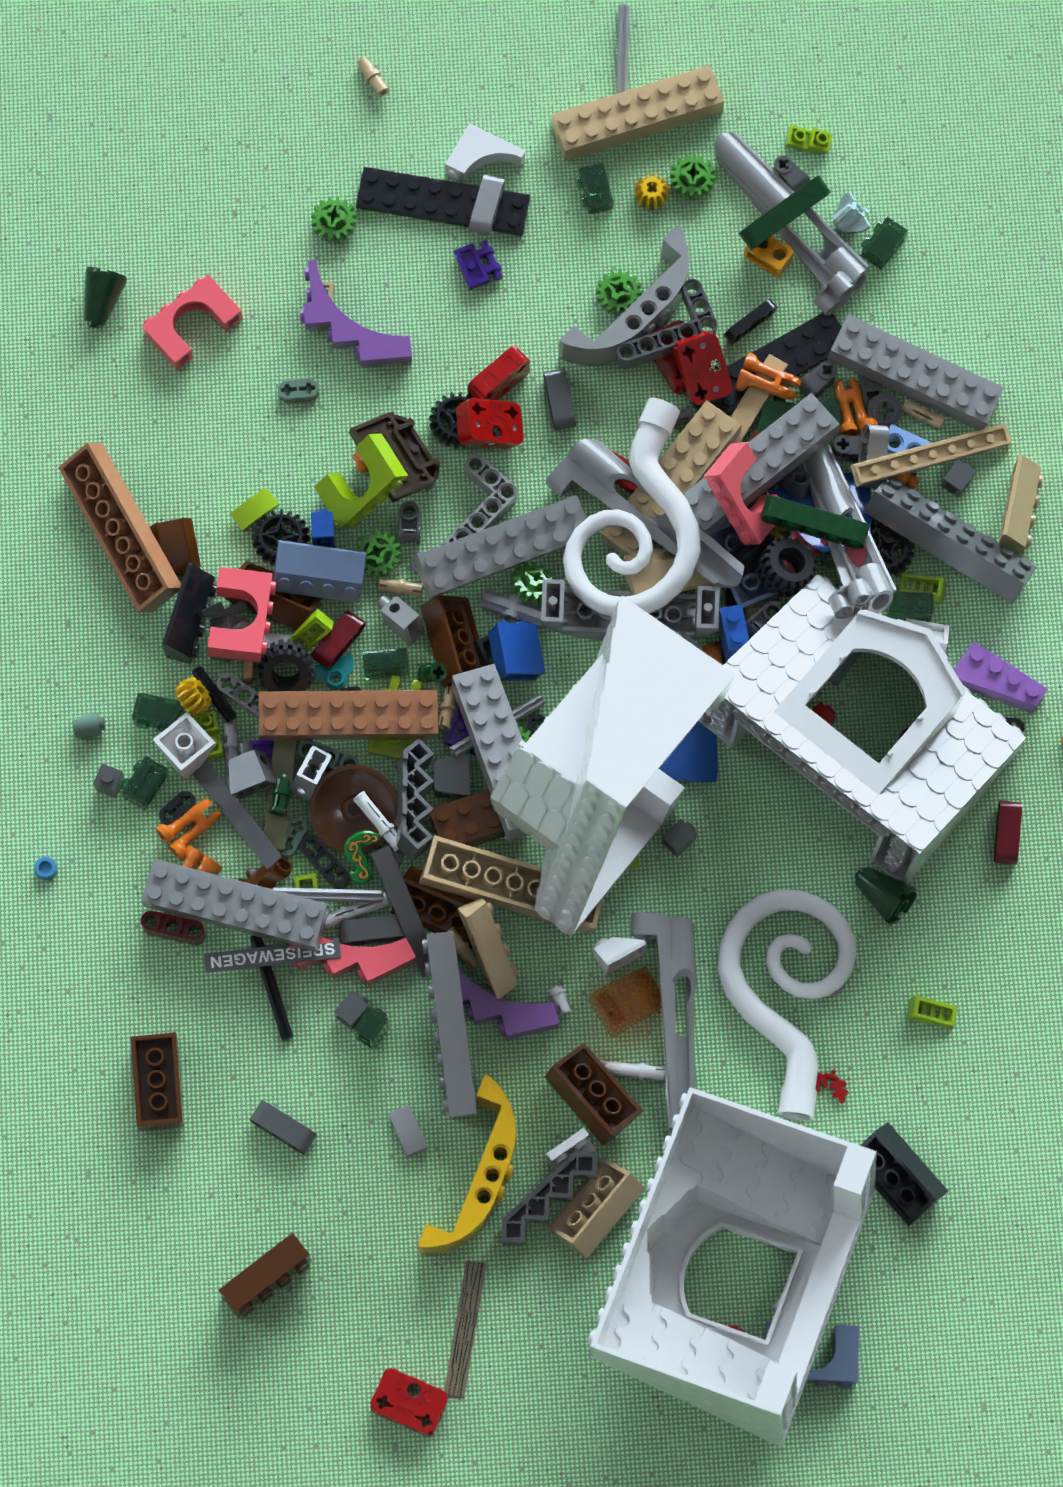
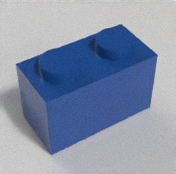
[311,509,335,547]

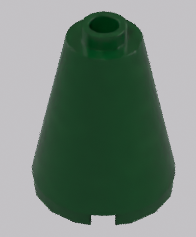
[84,267,127,329]
[854,866,917,925]

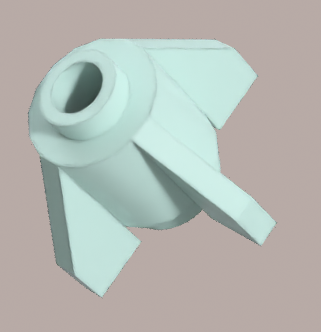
[833,191,871,232]

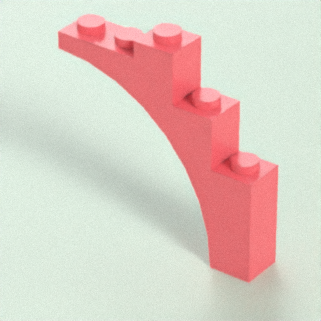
[289,937,416,986]

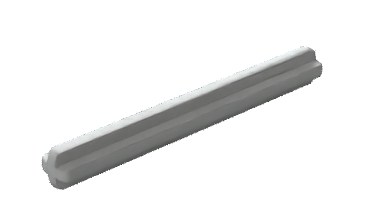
[616,4,630,94]
[450,695,545,757]
[272,887,383,903]

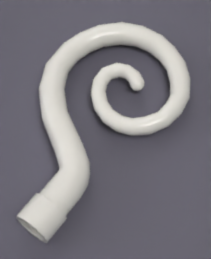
[563,398,701,617]
[717,889,857,1121]

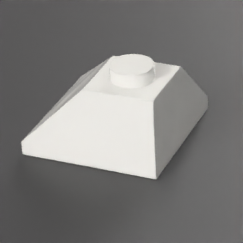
[153,712,216,780]
[592,937,647,976]

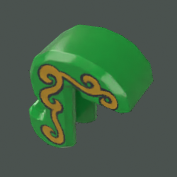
[344,830,382,885]

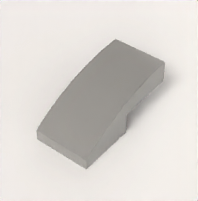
[388,1105,428,1158]

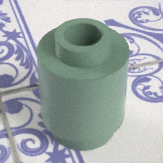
[72,713,106,739]

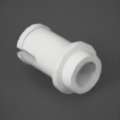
[548,985,571,1016]

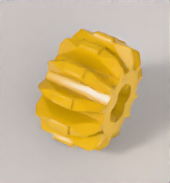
[634,173,670,210]
[175,677,212,715]

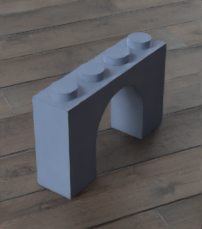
[764,1321,859,1388]

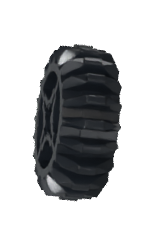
[429,391,470,449]
[251,508,311,566]
[870,522,915,577]

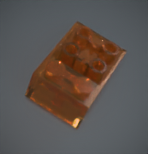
[588,966,661,1039]

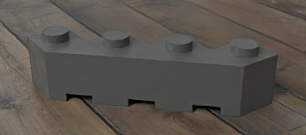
[397,739,434,862]
[501,1152,598,1246]

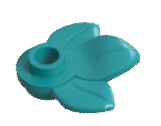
[314,653,354,691]

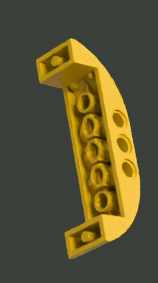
[418,1075,516,1255]

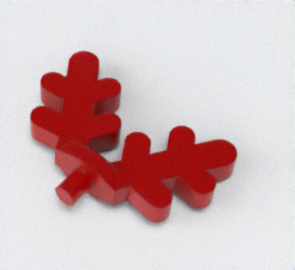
[816,1070,848,1103]

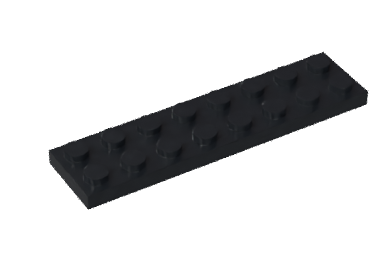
[356,167,530,236]
[684,313,842,415]

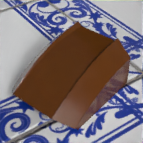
[149,517,201,575]

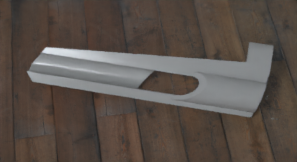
[715,132,869,316]
[546,439,744,588]
[801,442,897,619]
[631,912,695,1136]

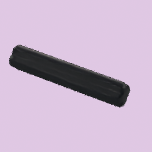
[192,666,237,723]

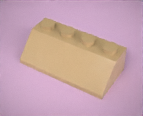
[998,454,1044,554]
[624,549,716,595]
[457,898,519,999]
[547,1158,645,1259]

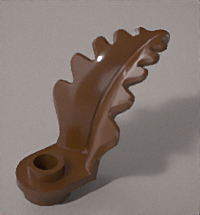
[238,857,292,889]

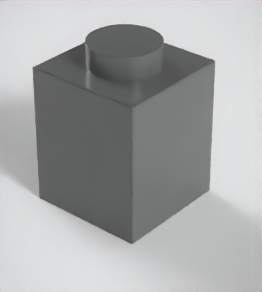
[941,459,976,498]
[93,764,125,798]
[661,819,697,858]
[334,991,369,1030]

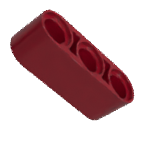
[312,610,366,670]
[994,800,1022,865]
[140,911,206,945]

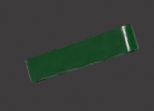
[738,175,831,251]
[761,496,869,549]

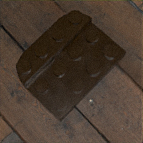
[348,412,440,503]

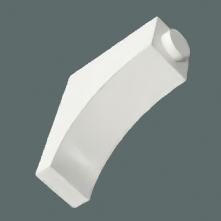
[445,123,525,182]

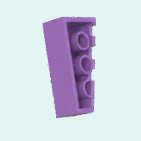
[954,641,1048,714]

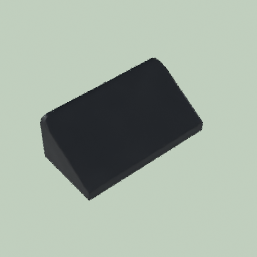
[730,534,775,572]

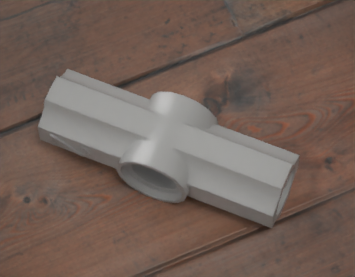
[480,589,544,629]

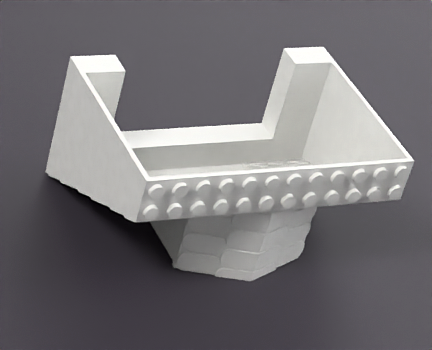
[698,574,1026,884]
[490,596,735,936]
[588,1087,876,1447]

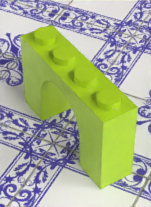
[314,433,408,529]

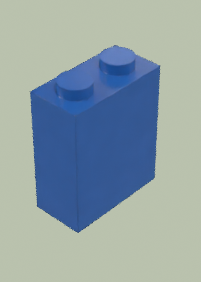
[717,604,749,664]
[488,621,545,681]

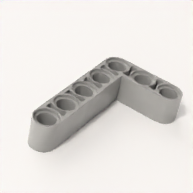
[440,454,517,546]

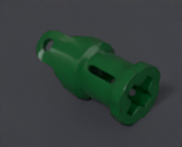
[416,663,447,683]
[268,774,292,817]

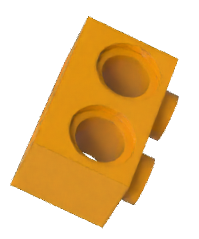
[743,236,794,279]

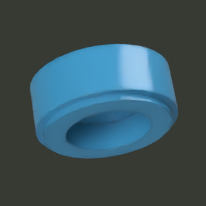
[34,857,58,881]

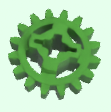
[670,154,716,200]
[311,197,357,243]
[596,269,642,316]
[356,530,403,578]
[510,562,556,605]

